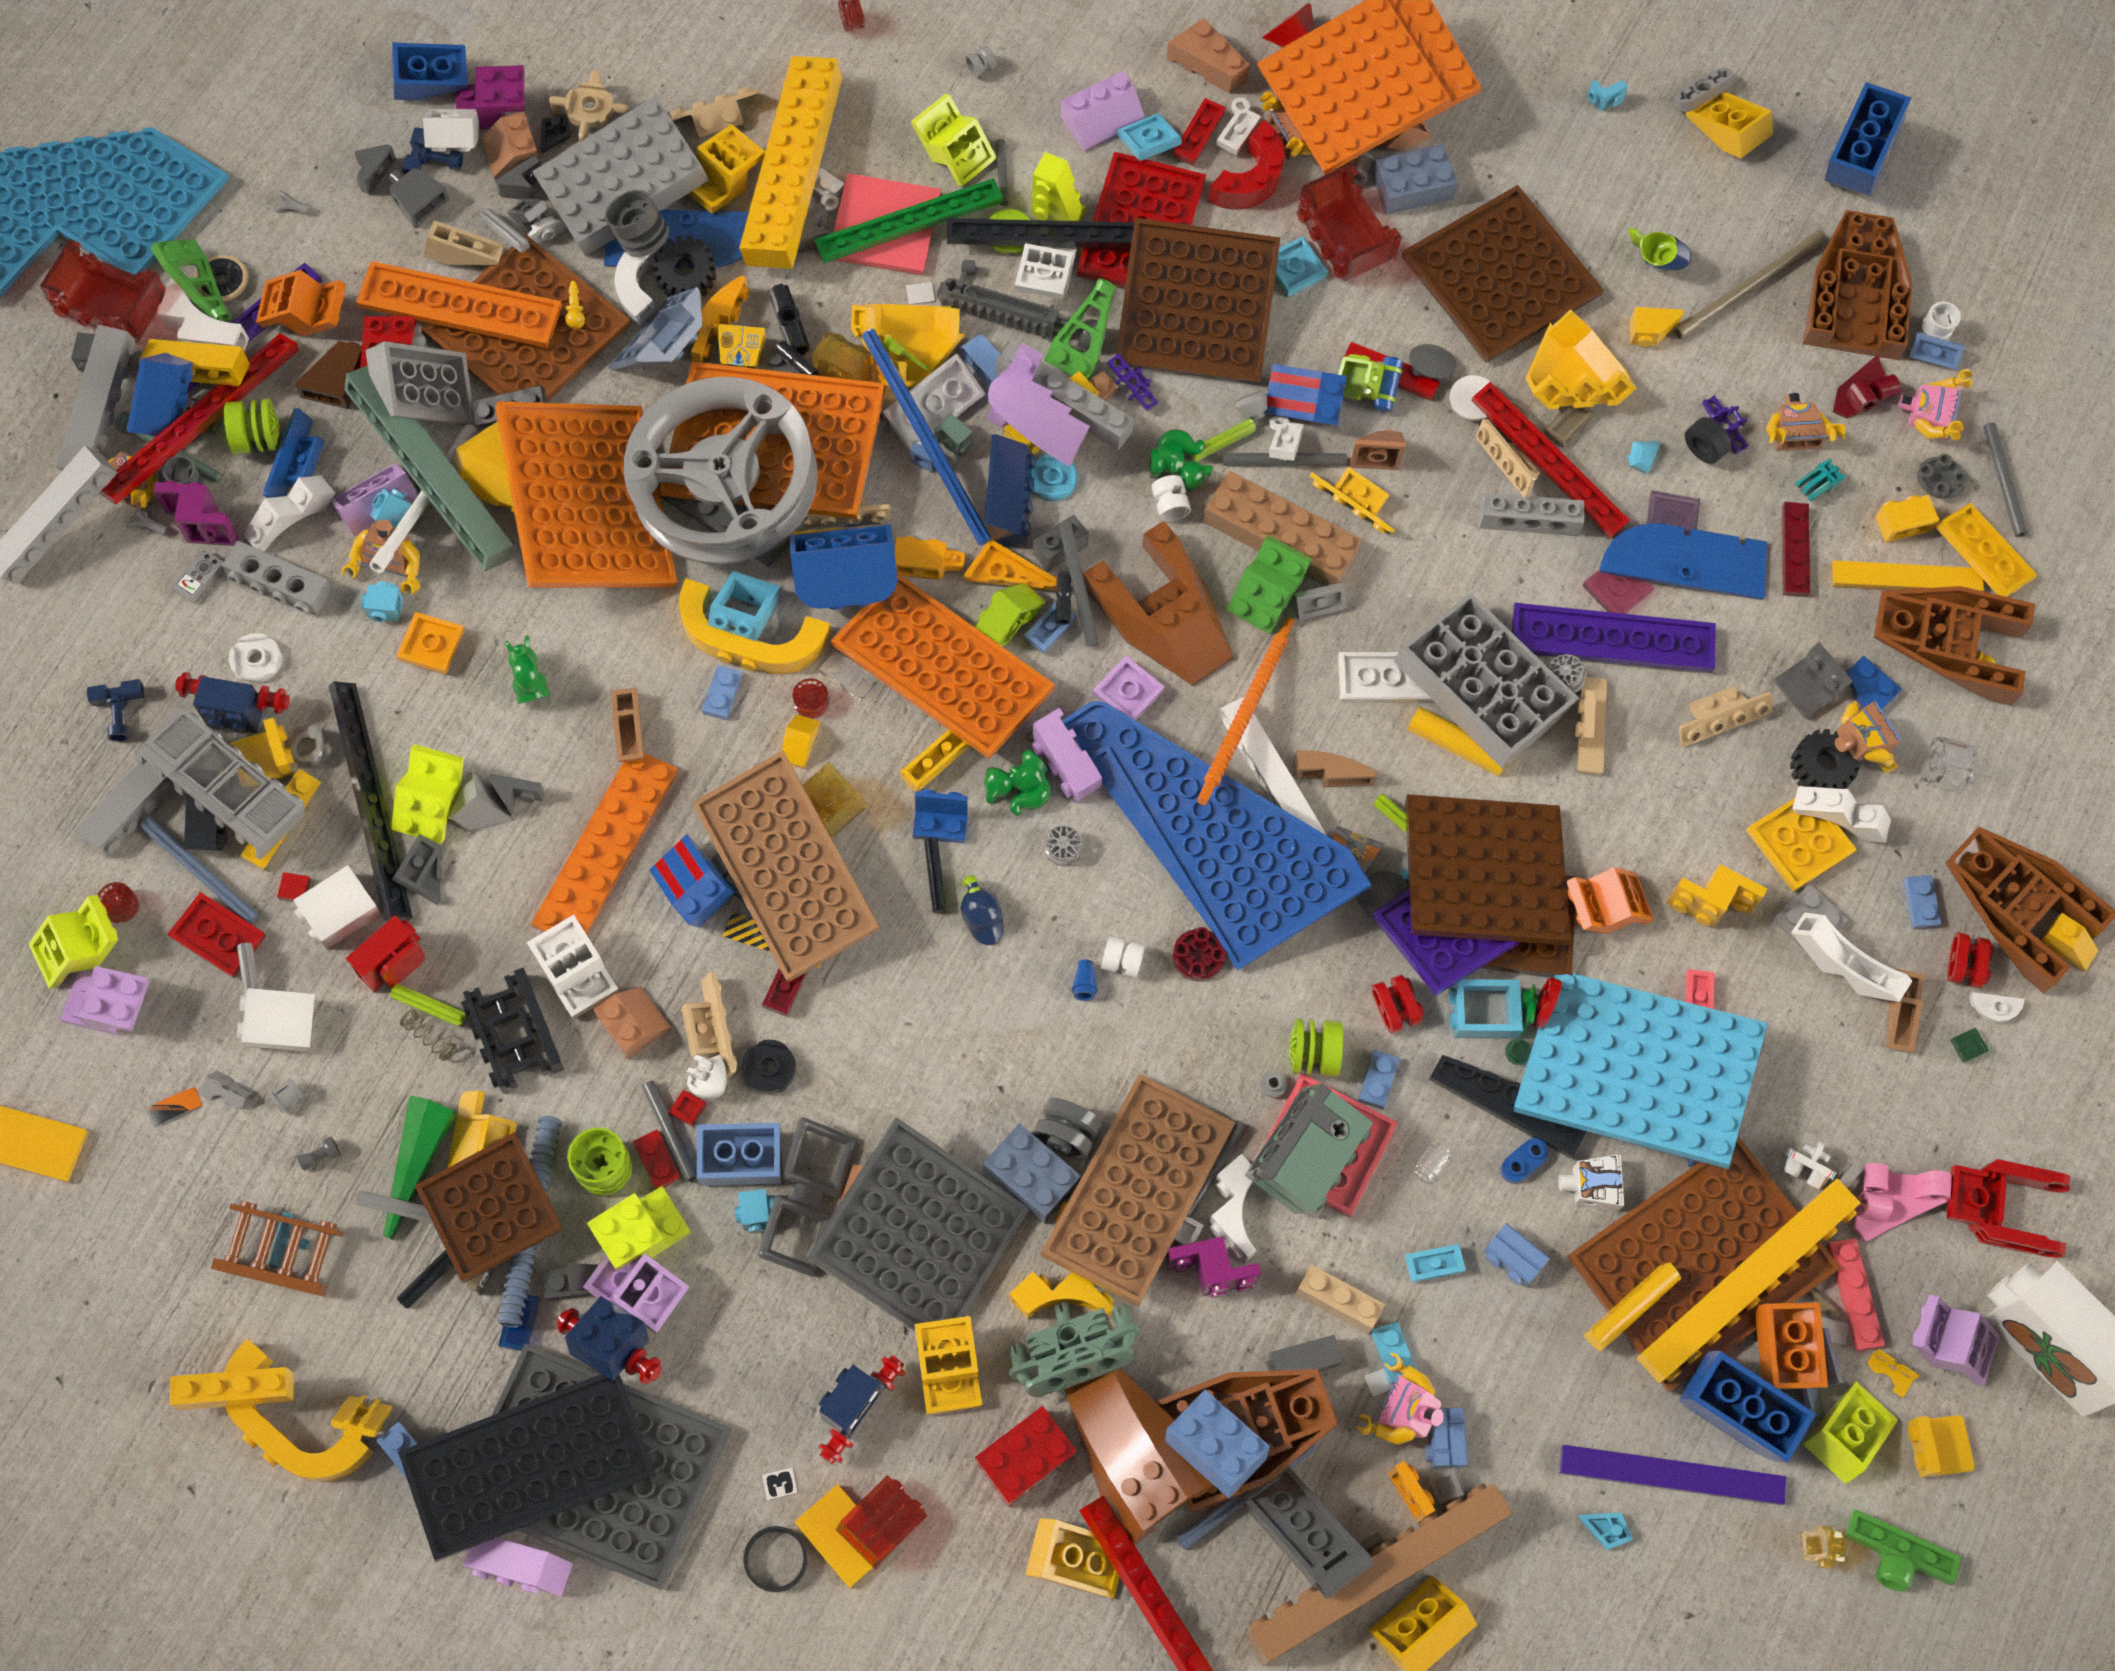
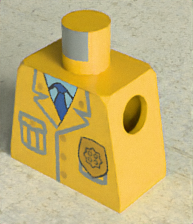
[718,324,767,369]

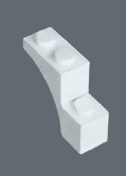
[243,476,335,552]
[1793,786,1891,843]
[1209,1154,1256,1263]

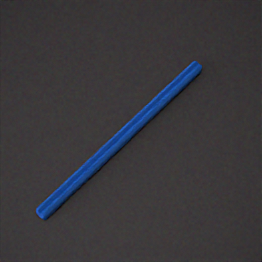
[862,328,991,546]

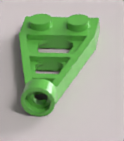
[150,239,232,322]
[1044,278,1116,380]

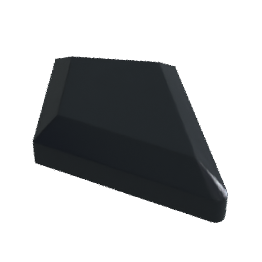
[540,114,572,153]

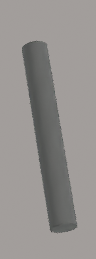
[996,139,1009,206]

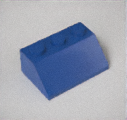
[127,352,193,436]

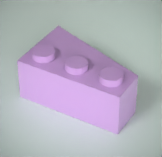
[1031,708,1102,803]
[463,1538,573,1597]

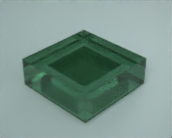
[1950,1027,1989,1064]

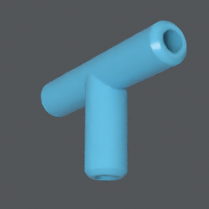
[269,1212,309,1268]

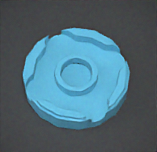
[1032,454,1077,502]

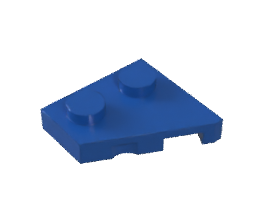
[1846,656,1902,710]

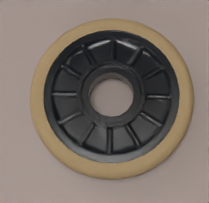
[194,255,249,302]

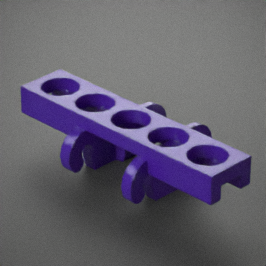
[1107,354,1158,412]
[1702,395,1748,454]

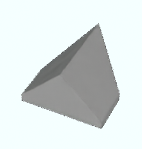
[447,772,514,830]

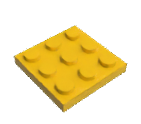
[1746,798,1857,892]

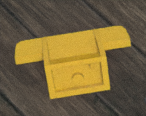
[447,1090,517,1168]

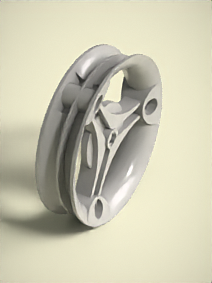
[624,377,818,564]

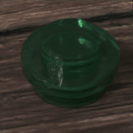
[1505,1039,1532,1065]

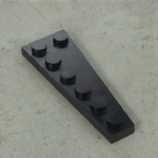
[1429,1055,1587,1159]

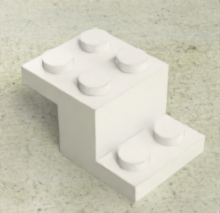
[1015,243,1077,299]
[527,915,619,1020]

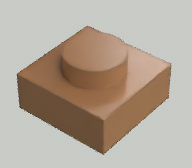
[1088,370,1119,401]

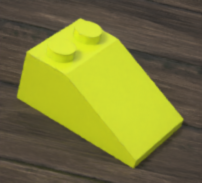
[1803,1381,1898,1484]

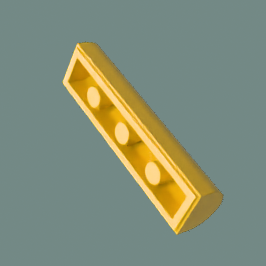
[1407,706,1504,777]
[900,730,970,792]
[1584,1263,1681,1351]

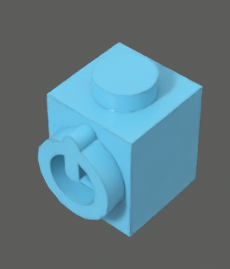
[370,488,412,528]
[361,582,403,622]
[735,1189,774,1233]

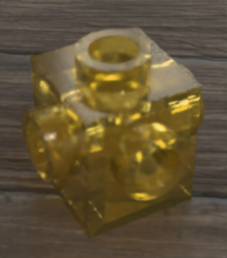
[1800,1526,1846,1568]

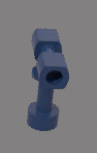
[402,127,463,175]
[87,679,145,742]

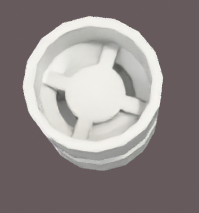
[1919,301,1961,340]
[1151,475,1191,522]
[1101,936,1146,979]

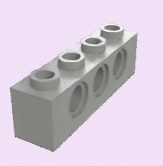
[1479,493,1584,536]
[222,540,333,616]

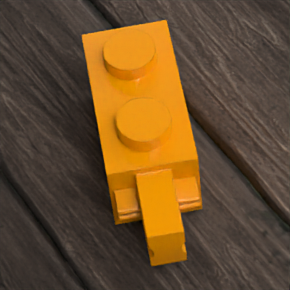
[894,536,965,580]

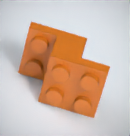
[256,270,346,337]
[1567,867,1654,934]

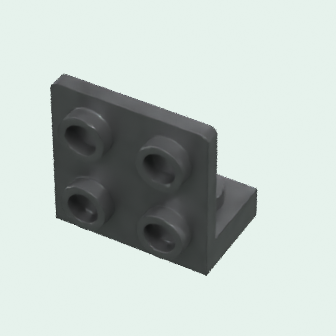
[1774,642,1853,718]

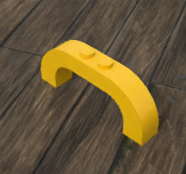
[679,579,831,674]
[225,1339,374,1482]

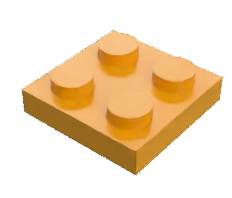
[396,612,465,674]
[1387,1461,1436,1523]

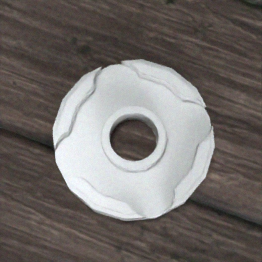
[229,633,282,683]

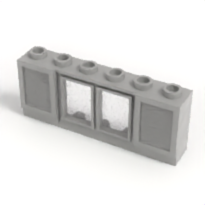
[137,708,304,860]

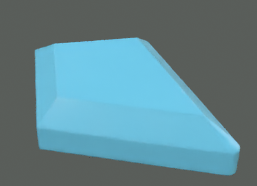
[1627,441,1660,473]
[1578,1513,1633,1551]

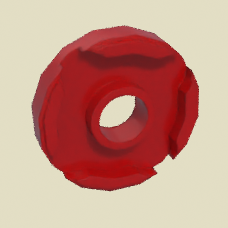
[1532,977,1562,1029]

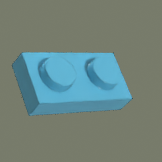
[1404,1244,1466,1283]
[1370,1321,1415,1384]

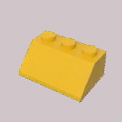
[1368,1575,1478,1671]

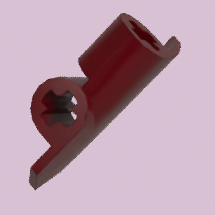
[1833,355,1901,419]

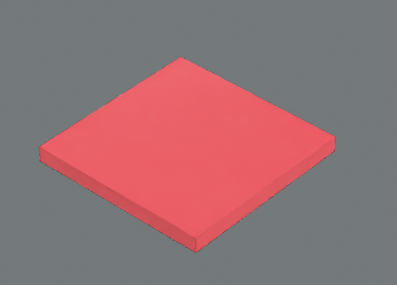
[833,173,941,275]
[1265,1073,1398,1218]

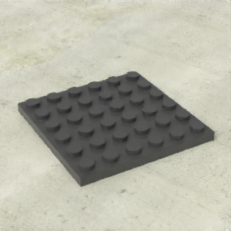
[805,1117,1030,1332]

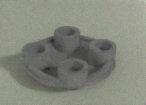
[1409,344,1457,382]
[1917,453,1968,499]
[1359,871,1409,916]

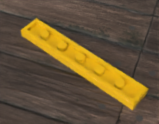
[1831,560,1984,591]

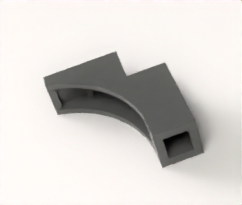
[1266,1334,1343,1372]

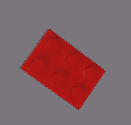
[167,892,266,979]

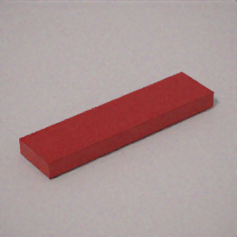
[1344,342,1440,401]

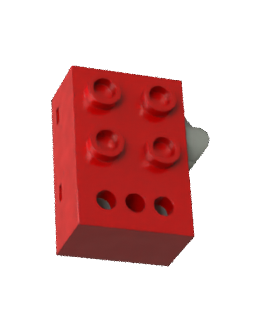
[360,316,428,368]

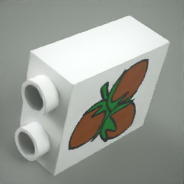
[1985,1261,2115,1417]

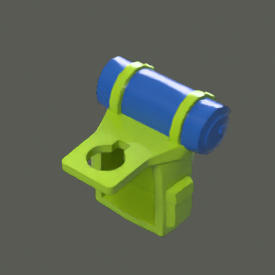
[1338,354,1403,413]

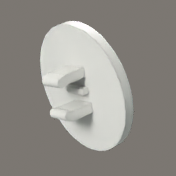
[1449,375,1493,421]

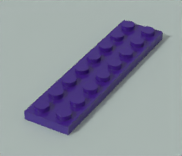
[1512,603,1716,673]

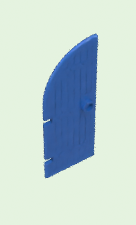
[604,210,749,268]
[1600,523,1767,600]

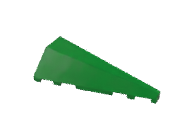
[383,1095,456,1240]

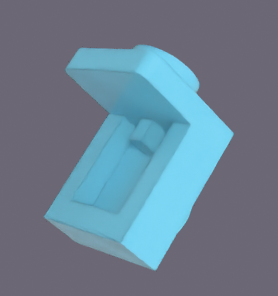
[1587,79,1628,111]

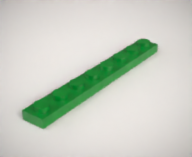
[814,178,1003,264]

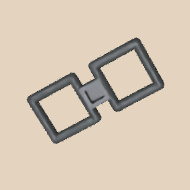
[758,1117,857,1277]

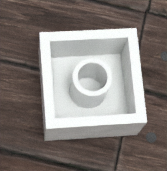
[423,109,480,152]

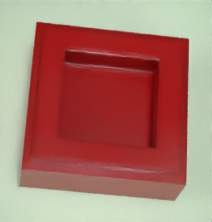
[277,872,311,902]
[669,1090,707,1127]

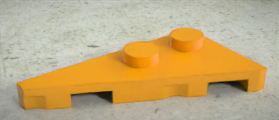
[963,539,1056,591]

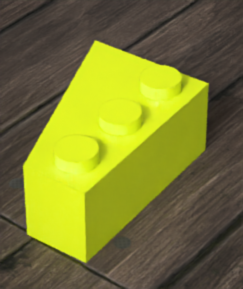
[1031,152,1086,221]

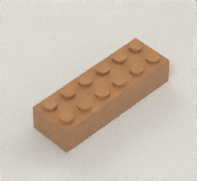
[1203,470,1362,586]

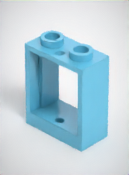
[708,571,780,641]
[1448,979,1523,1038]

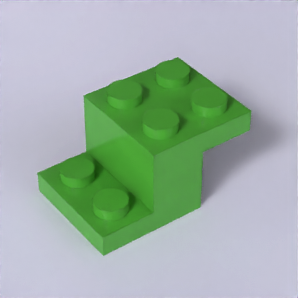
[1226,535,1312,634]

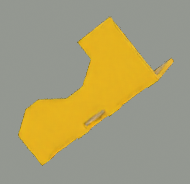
[1867,1349,1920,1398]

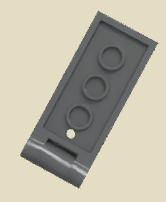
[1242,1466,1374,1599]

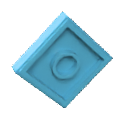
[1117,113,1182,161]
[1275,236,1329,297]

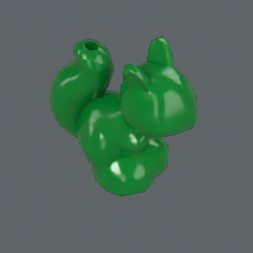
[1149,429,1213,492]
[505,635,551,704]
[984,749,1051,816]

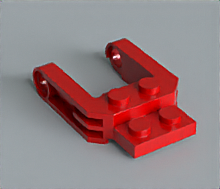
[1946,1159,2071,1258]

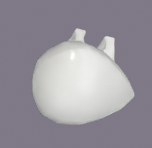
[687,1055,727,1100]

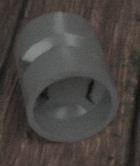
[162,455,204,485]

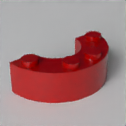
[1208,120,1285,210]

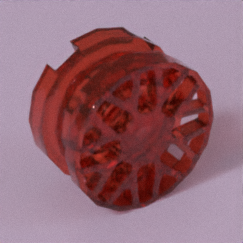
[838,0,865,33]
[792,678,829,719]
[97,882,139,924]

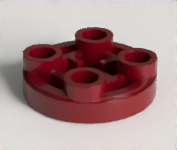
[1172,927,1226,982]

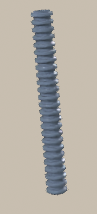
[497,1116,562,1328]

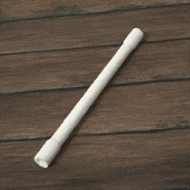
[369,424,478,573]

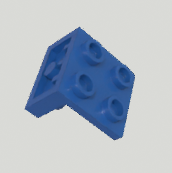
[913,789,968,844]

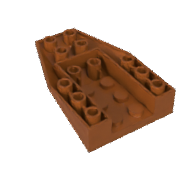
[1802,210,1912,360]

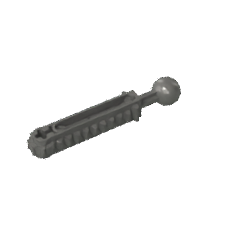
[937,278,1106,350]

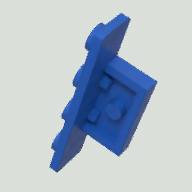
[263,408,325,498]

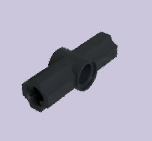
[768,283,810,356]

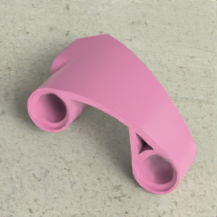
[1854,1163,1952,1242]

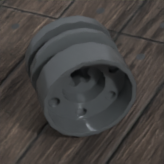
[605,190,669,257]

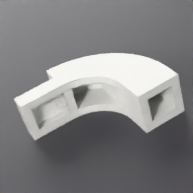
[615,249,660,327]

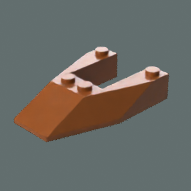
[1083,521,1233,686]
[1873,586,2035,705]
[1945,827,2115,994]
[1155,1369,1339,1512]

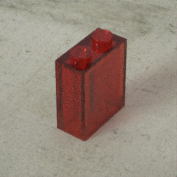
[835,1475,928,1570]

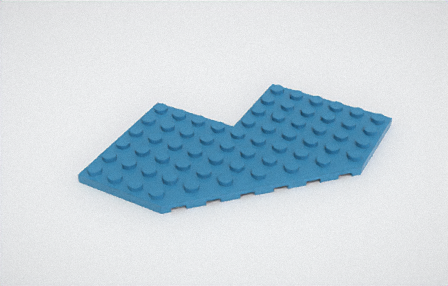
[0,127,230,299]

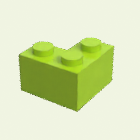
[975,582,1046,646]

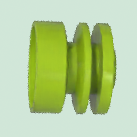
[224,398,280,455]
[1289,1018,1343,1077]
[567,1127,633,1196]

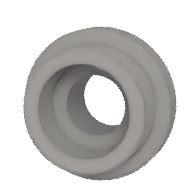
[1260,1071,1287,1098]

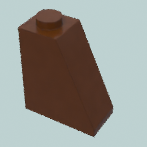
[295,341,362,409]

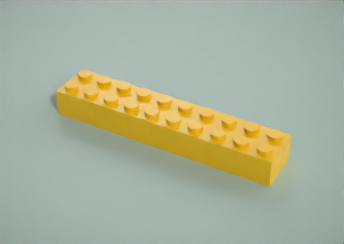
[739,56,843,269]

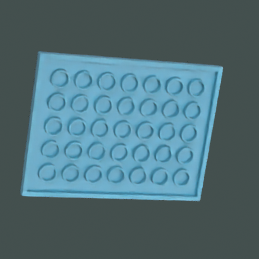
[1514,973,1768,1169]

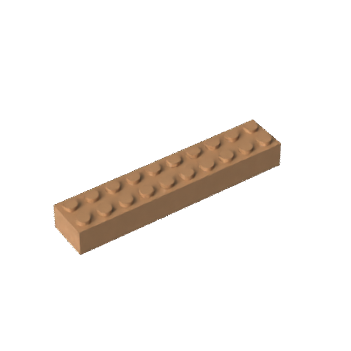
[1246,1483,1513,1666]

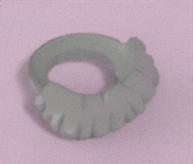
[291,725,324,768]

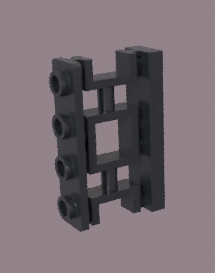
[461,967,565,1094]

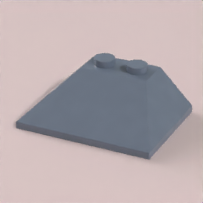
[609,287,702,370]

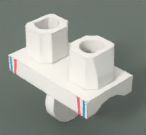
[1783,1141,1836,1190]

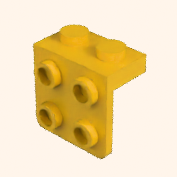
[230,718,294,790]
[1907,1415,1975,1478]

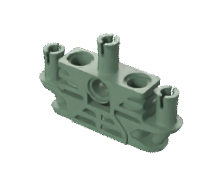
[1008,1302,1140,1397]

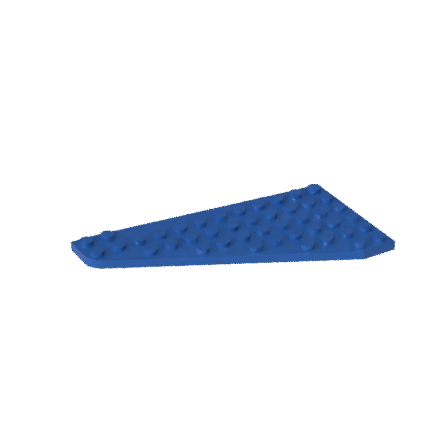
[1062,701,1372,970]

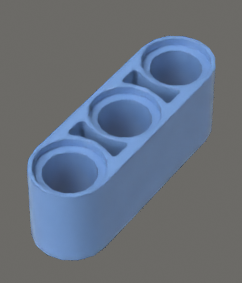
[960,334,1000,388]

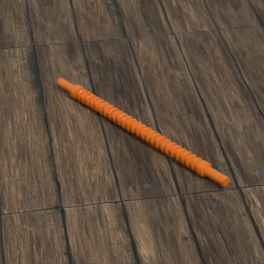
[1197,617,1295,805]

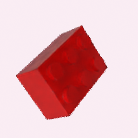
[975,1405,1077,1507]

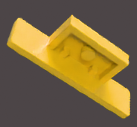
[1309,466,1396,534]

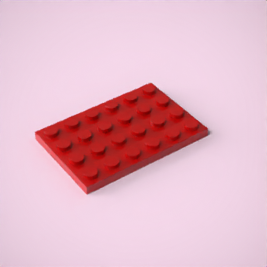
[1077,151,1206,288]

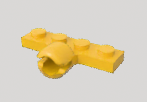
[240,769,321,871]

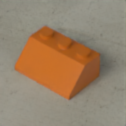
[1755,1302,1828,1390]

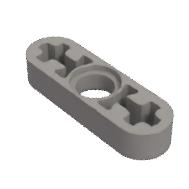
[1675,67,1733,112]

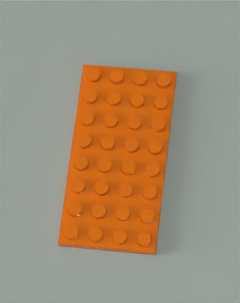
[831,573,1055,759]

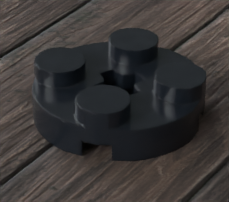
[742,1039,796,1094]

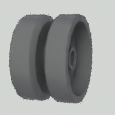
[1033,1097,1102,1159]

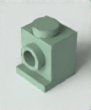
[934,413,973,456]

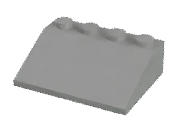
[366,341,475,426]

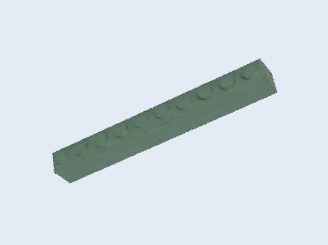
[344,366,514,572]

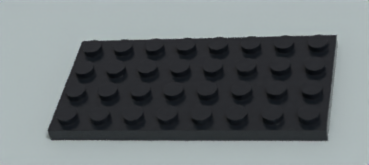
[398,1374,656,1562]

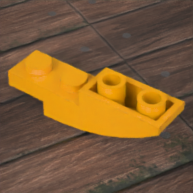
[691,275,750,363]

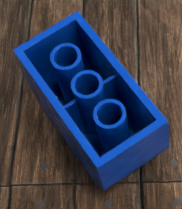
[1824,82,1911,197]
[790,524,897,610]
[1679,1351,1816,1463]

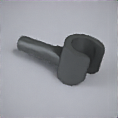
[959,260,975,282]

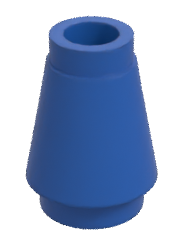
[1071,959,1098,1001]

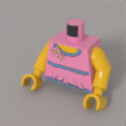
[1898,369,1973,441]
[1355,1353,1444,1445]

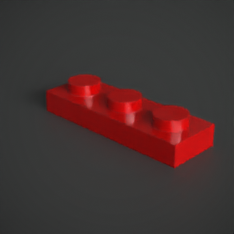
[1173,98,1226,166]

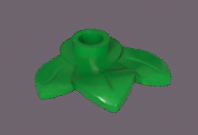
[1521,984,1538,1035]

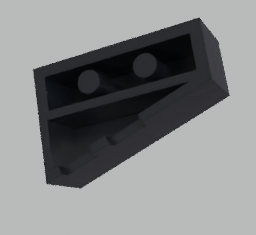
[184,770,233,851]

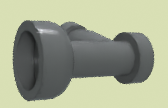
[297,1136,341,1171]

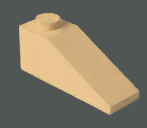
[423,220,505,265]

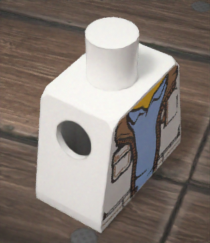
[1558,1155,1624,1211]

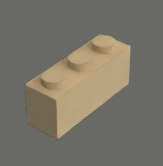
[1295,1265,1385,1334]

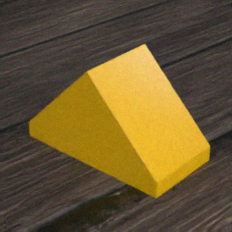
[782,714,821,769]

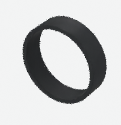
[743,1526,807,1592]

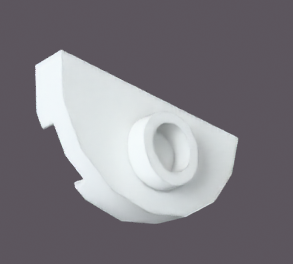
[528,216,568,244]
[1969,992,2025,1023]

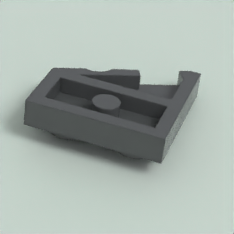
[392,834,442,905]

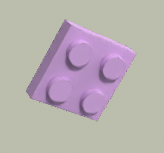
[1092,656,1165,720]

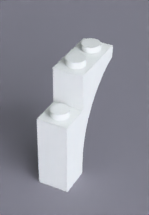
[157,278,249,351]
[1791,912,1912,1002]

